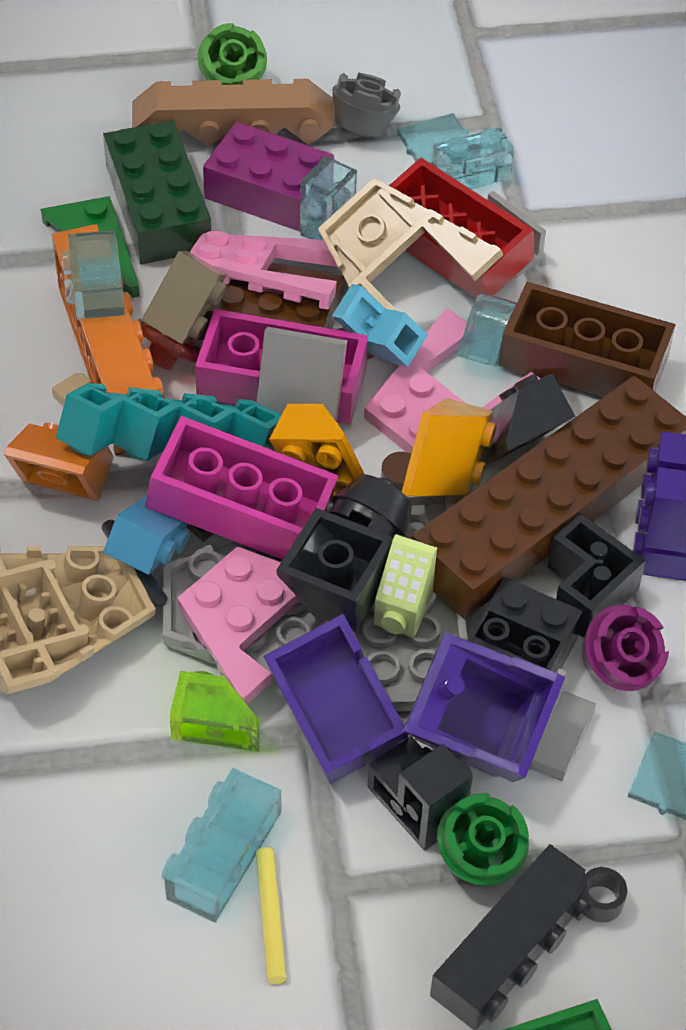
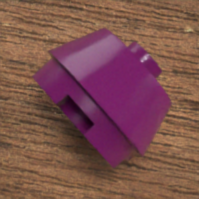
[582,605,669,691]

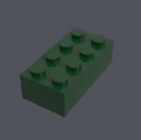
[103,120,211,265]

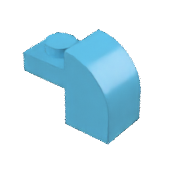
[332,284,428,367]

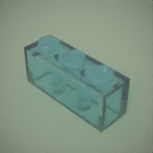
[162,768,282,923]

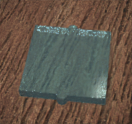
[397,113,479,167]
[627,731,686,820]

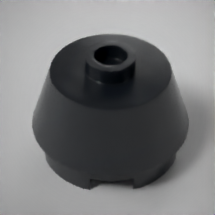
[329,474,412,538]

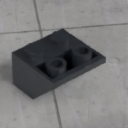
[467,577,583,673]

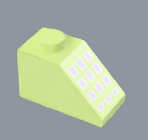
[374,535,437,638]

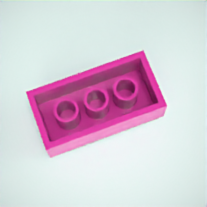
[195,309,368,425]
[145,416,339,560]

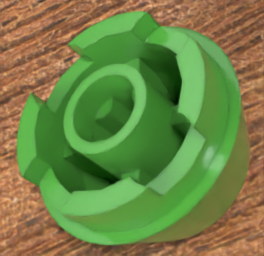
[198,23,267,85]

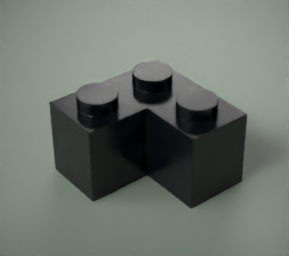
[547,513,646,639]
[367,736,473,851]

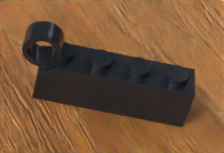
[430,844,628,1030]

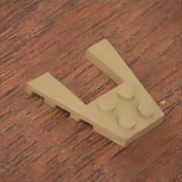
[318,177,503,311]

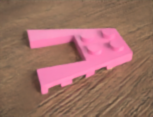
[190,231,338,310]
[364,308,540,454]

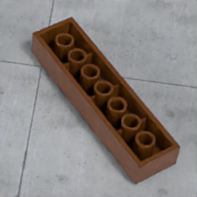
[411,375,686,620]

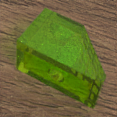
[169,671,260,752]

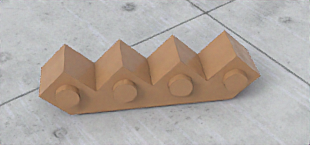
[132,79,335,147]

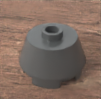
[332,72,401,136]

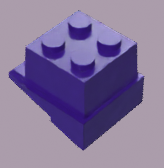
[402,632,565,782]

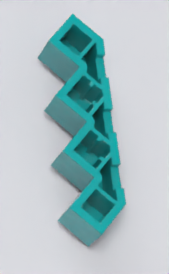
[56,383,281,461]

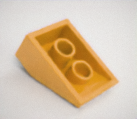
[402,398,497,496]

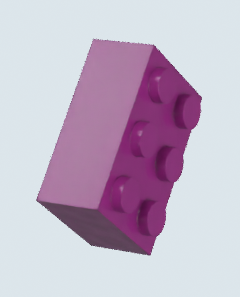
[203,121,334,232]

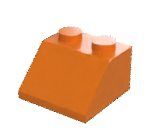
[4,423,114,501]

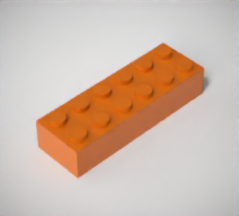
[51,224,164,455]

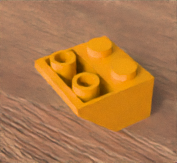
[269,404,365,497]

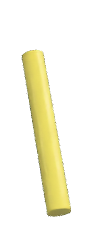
[256,847,287,984]

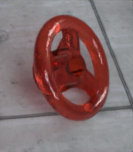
[138,318,201,371]

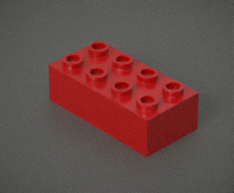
[389,157,534,304]

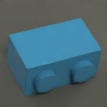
[103,495,190,575]

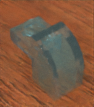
[458,292,517,367]

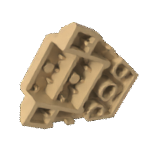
[0,546,156,694]

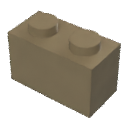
[141,251,227,344]

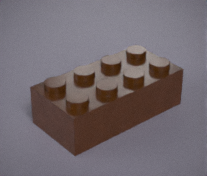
[499,282,676,397]

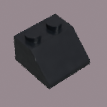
[481,373,575,465]
[276,508,394,633]

